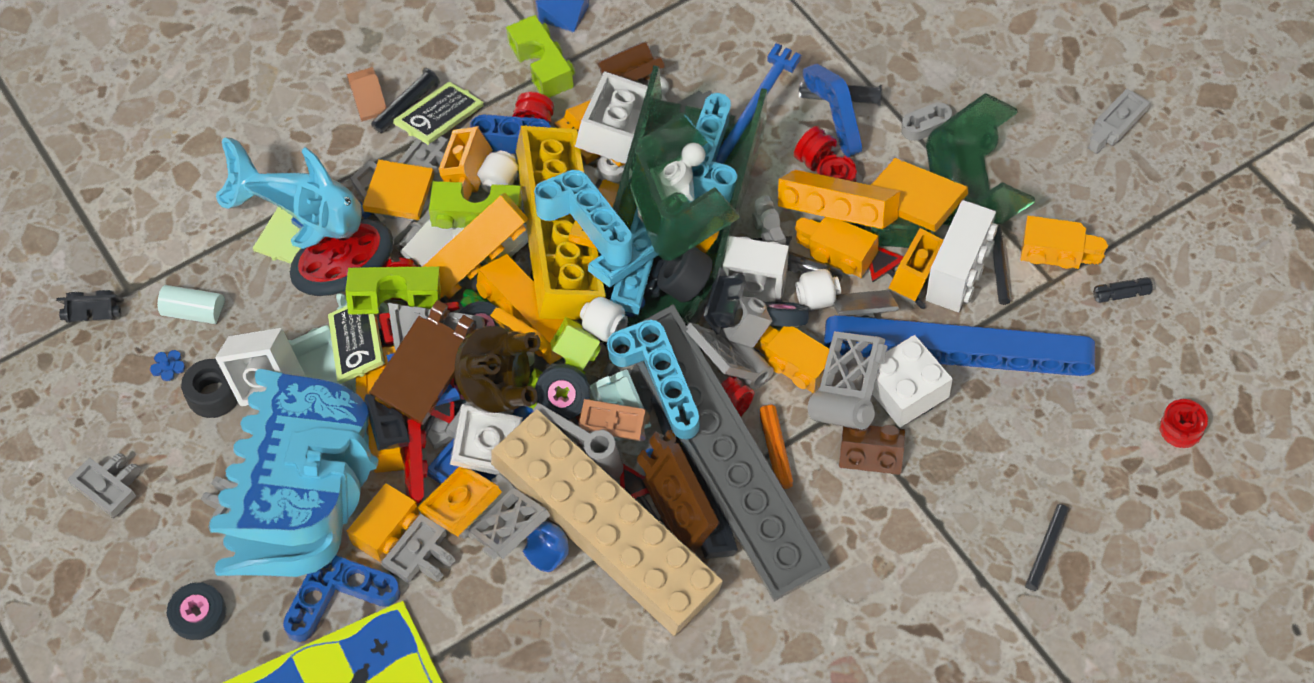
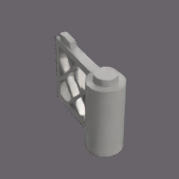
[686,322,773,390]
[808,331,888,429]
[533,403,623,481]
[459,474,550,560]

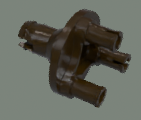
[454,326,540,413]

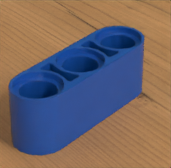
[470,115,551,154]

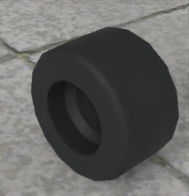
[657,243,713,303]
[181,359,238,418]

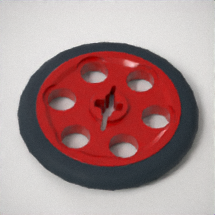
[290,219,393,296]

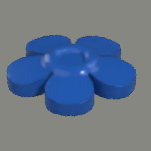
[150,350,185,381]

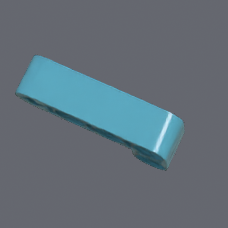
[691,93,737,203]
[534,170,633,267]
[607,320,700,440]

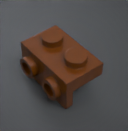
[597,42,665,81]
[839,425,905,475]

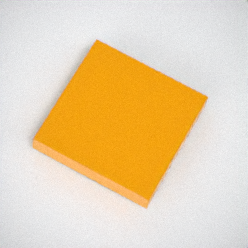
[362,160,435,220]
[418,467,502,537]

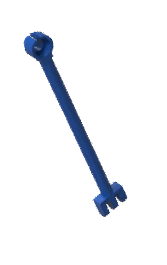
[715,43,802,164]

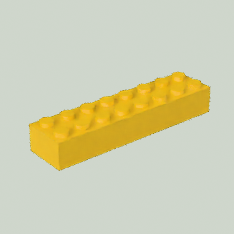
[516,126,605,320]

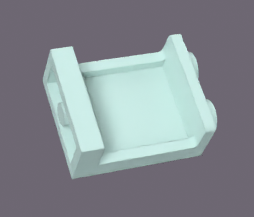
[288,325,356,393]

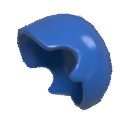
[523,521,569,572]

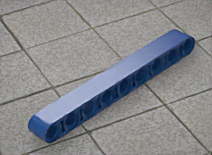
[824,315,1095,376]

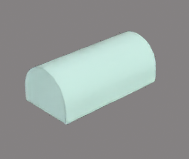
[157,285,225,324]

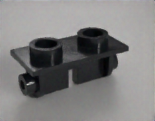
[704,268,746,335]
[56,290,123,323]

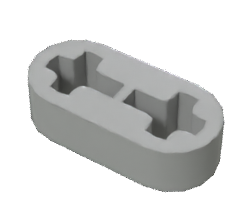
[901,102,952,141]

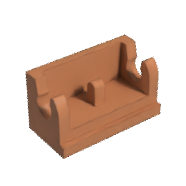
[579,399,650,441]

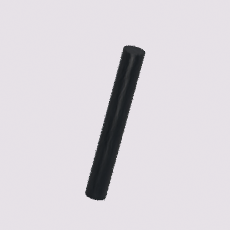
[992,225,1010,305]
[1025,504,1069,591]

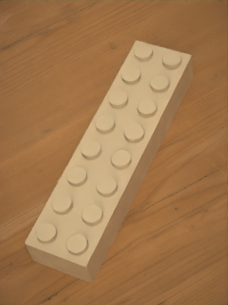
[491,409,723,637]

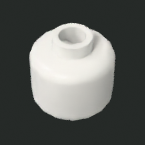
[478,151,519,193]
[795,269,841,311]
[580,297,628,342]

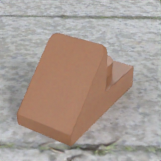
[347,67,386,122]

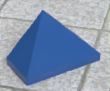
[535,0,589,32]

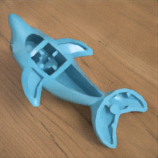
[216,137,362,249]

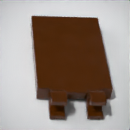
[369,300,476,425]
[637,430,719,554]

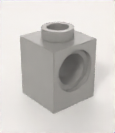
[723,295,772,348]

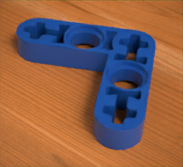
[803,64,862,157]
[283,555,400,642]

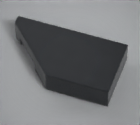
[364,394,410,451]

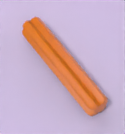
[760,404,793,489]

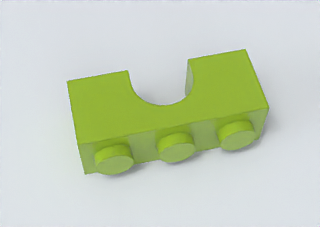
[506,15,575,98]
[429,181,522,229]
[345,267,441,314]
[528,317,601,409]

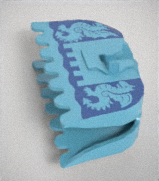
[209,369,379,577]

